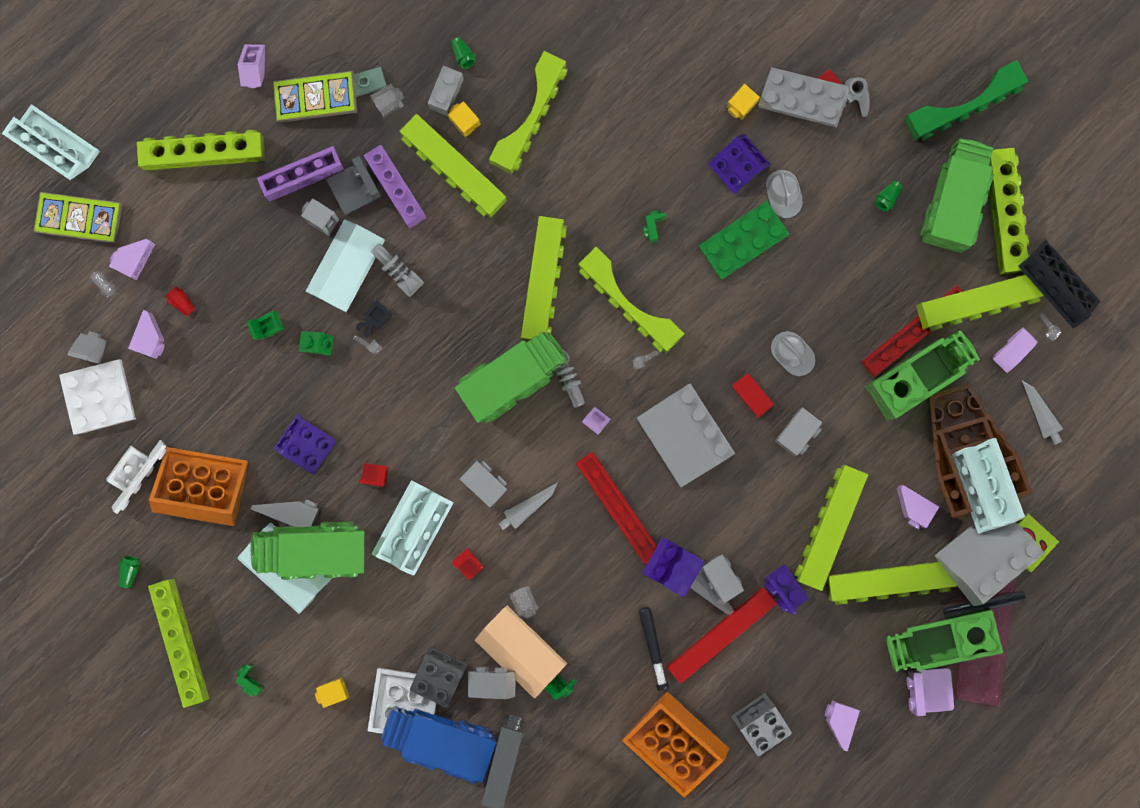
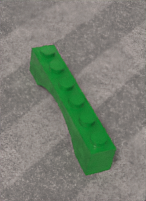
[904,60,1029,141]

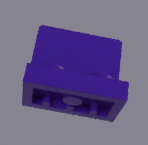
[709,134,771,194]
[274,414,336,474]
[642,537,704,597]
[763,564,809,615]

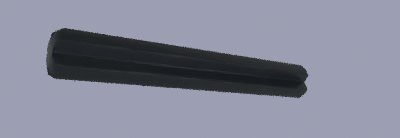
[943,591,1026,619]

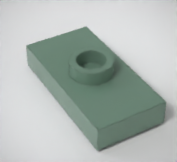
[354,67,387,97]

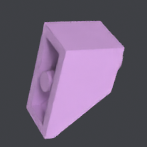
[238,44,265,88]
[109,239,155,280]
[128,310,165,359]
[897,485,939,530]
[825,700,860,751]

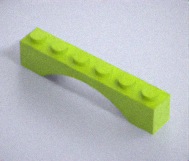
[489,51,568,174]
[579,247,684,353]

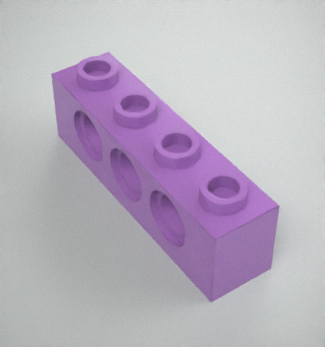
[363,145,426,229]
[257,146,345,202]

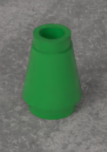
[451,37,476,69]
[874,181,903,212]
[119,556,140,588]

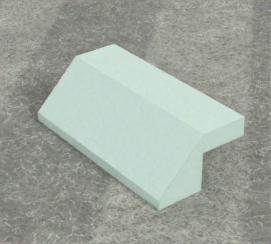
[2,104,100,180]
[306,219,385,312]
[951,438,1025,534]
[372,480,453,576]
[237,523,332,614]

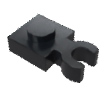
[356,300,393,338]

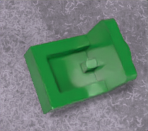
[643,210,666,244]
[247,311,284,340]
[299,331,333,356]
[236,663,265,696]
[545,674,577,701]

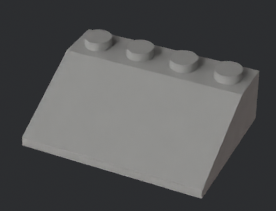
[637,384,735,487]
[934,522,1044,606]

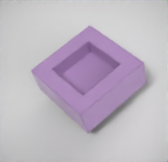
[582,407,611,434]

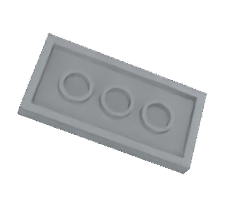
[758,67,850,128]

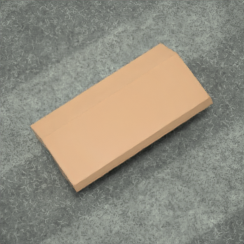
[475,605,568,699]

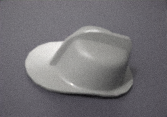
[766,170,803,218]
[771,331,816,376]

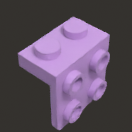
[907,668,954,716]

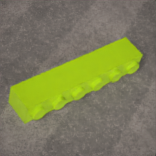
[400,114,507,218]
[521,216,567,341]
[916,275,1044,331]
[795,465,868,591]
[826,562,957,605]

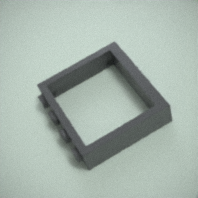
[481,714,526,808]

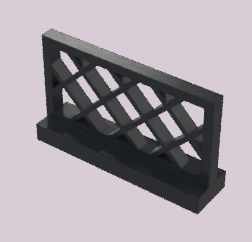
[1018,240,1101,329]

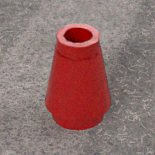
[165,286,196,317]

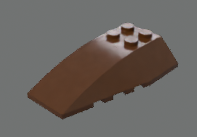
[929,383,1033,518]

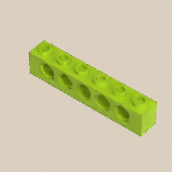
[137,130,265,171]
[989,148,1030,275]
[148,579,209,708]

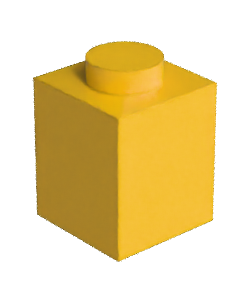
[727,84,760,120]
[448,101,481,138]
[315,677,350,708]

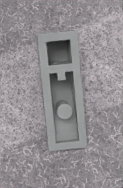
[251,499,321,527]

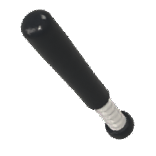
[639,607,669,690]

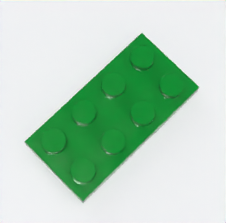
[698,201,790,280]

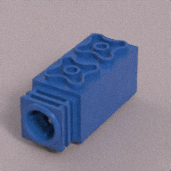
[381,705,497,784]

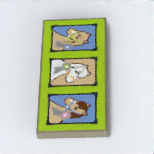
[273,71,357,123]
[33,192,123,244]

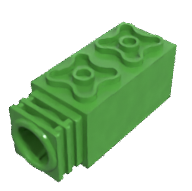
[920,139,994,253]
[865,330,980,421]
[455,332,567,423]
[250,521,364,580]
[886,610,1003,672]

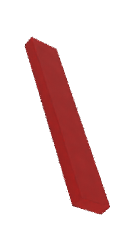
[861,285,963,378]
[575,452,657,566]
[667,587,777,684]

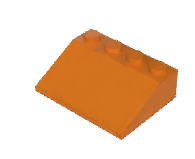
[149,447,248,526]
[622,692,730,798]

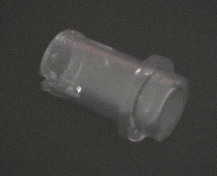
[90,271,116,297]

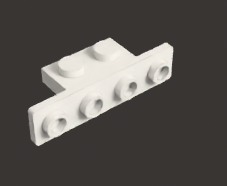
[106,440,166,514]

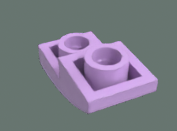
[992,327,1038,373]

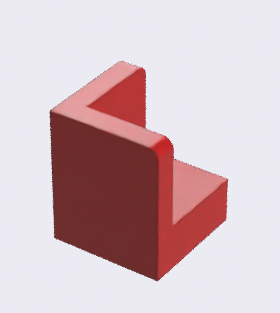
[359,463,389,487]
[451,548,485,580]

